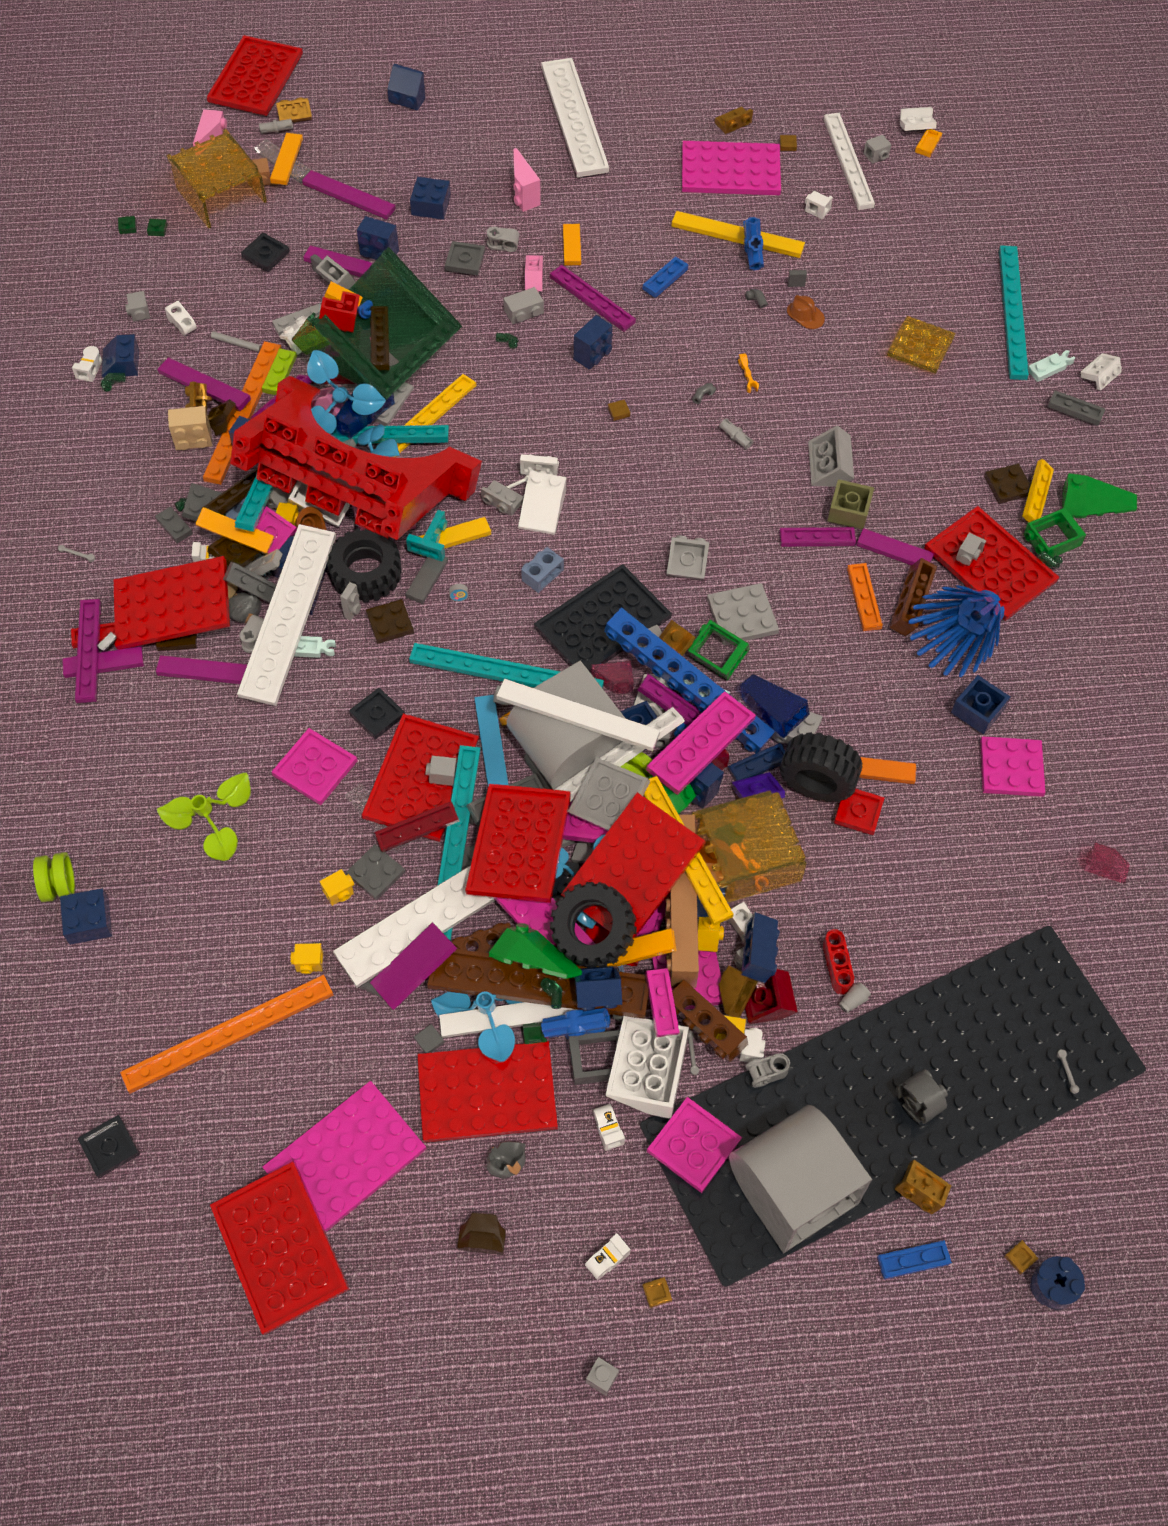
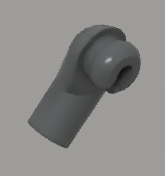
[745,288,768,308]
[692,383,716,404]

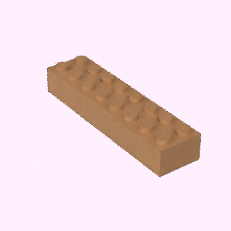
[665,815,699,988]

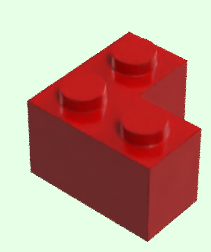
[318,291,360,332]

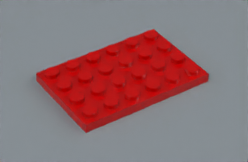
[207,35,303,116]
[924,506,1059,621]
[113,556,230,650]
[362,713,479,842]
[465,784,571,903]
[561,792,706,939]
[418,1041,558,1143]
[210,1161,350,1335]

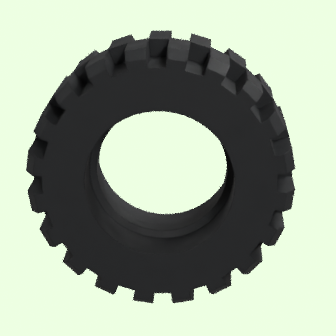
[327,529,402,603]
[780,732,863,802]
[550,882,637,968]

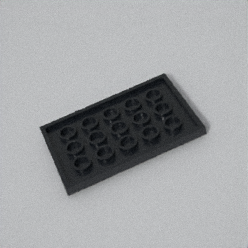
[534,564,672,673]

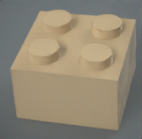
[168,406,212,450]

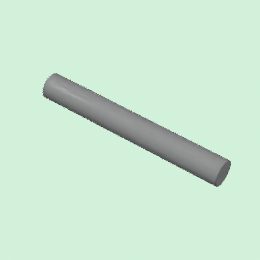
[211,331,262,352]

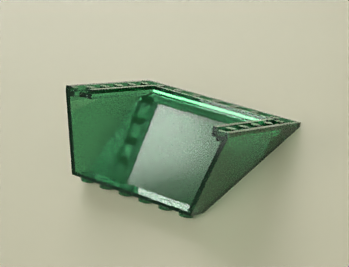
[292,247,462,400]

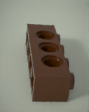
[890,558,937,637]
[452,922,511,953]
[672,980,748,1062]

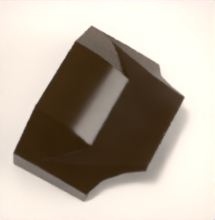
[208,399,236,436]
[457,1212,506,1255]

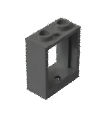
[569,1030,620,1085]

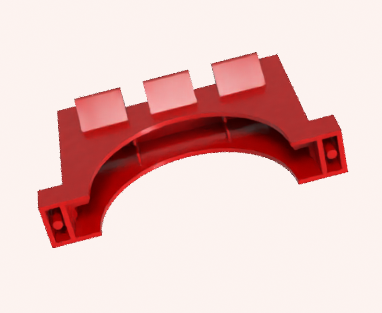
[230,376,482,540]

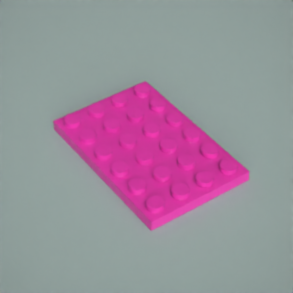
[682,141,781,195]
[263,1081,426,1233]

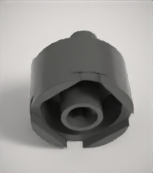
[896,1069,948,1124]

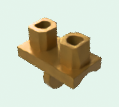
[185,381,212,411]

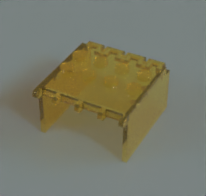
[166,129,267,229]
[692,791,807,903]

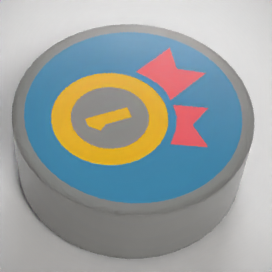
[449,584,468,602]

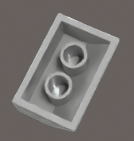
[808,425,854,487]

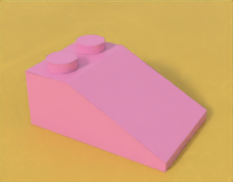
[513,148,540,212]

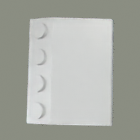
[606,1016,689,1119]

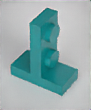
[406,510,447,561]

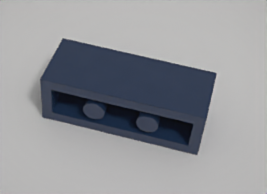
[741,912,780,983]

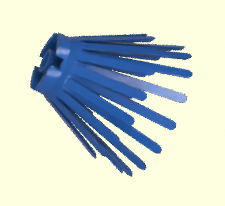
[909,585,1005,677]

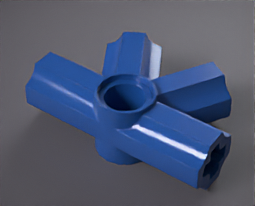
[743,217,764,271]
[541,1008,610,1039]

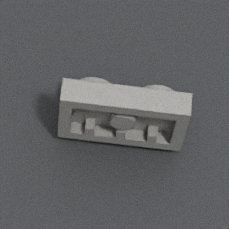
[481,480,524,516]

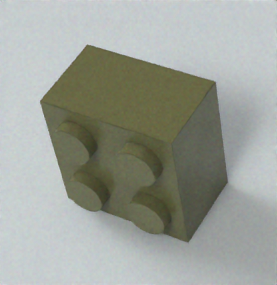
[827,479,874,530]

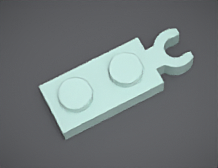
[1028,350,1075,382]
[294,636,336,658]

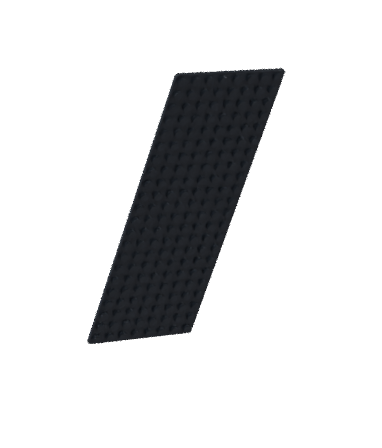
[640,926,1146,1287]

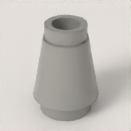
[839,982,871,1013]

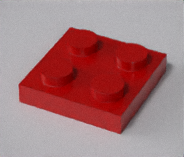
[834,789,885,835]

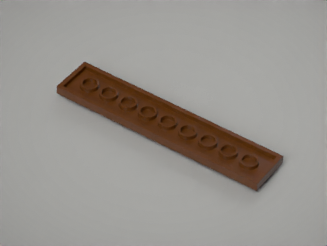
[427,949,649,1019]

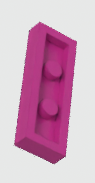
[645,968,680,1037]

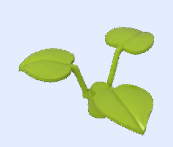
[157,773,251,861]

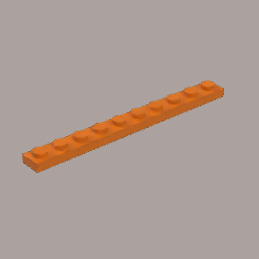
[203,341,282,485]
[120,975,334,1094]

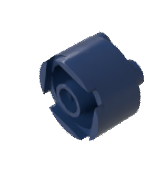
[1030,1256,1085,1310]

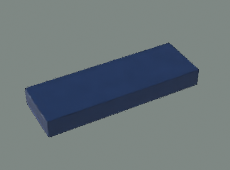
[728,743,785,781]

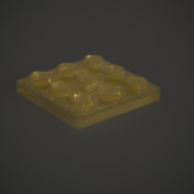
[887,316,956,374]

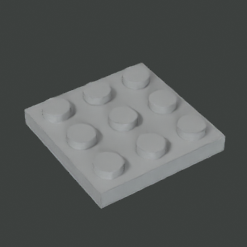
[707,583,779,646]
[568,757,650,831]

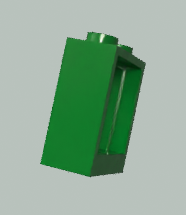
[1024,507,1086,561]
[688,620,750,681]

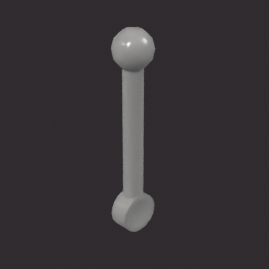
[58,545,95,562]
[688,1030,699,1076]
[1057,1050,1079,1094]

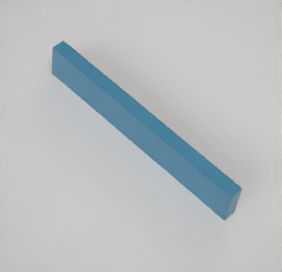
[474,695,509,786]

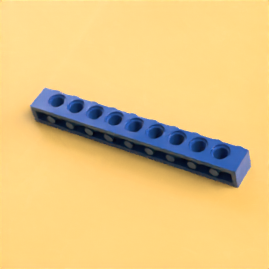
[604,607,775,754]

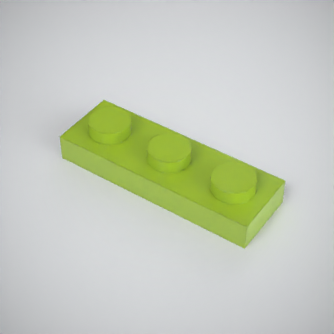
[262,348,297,395]

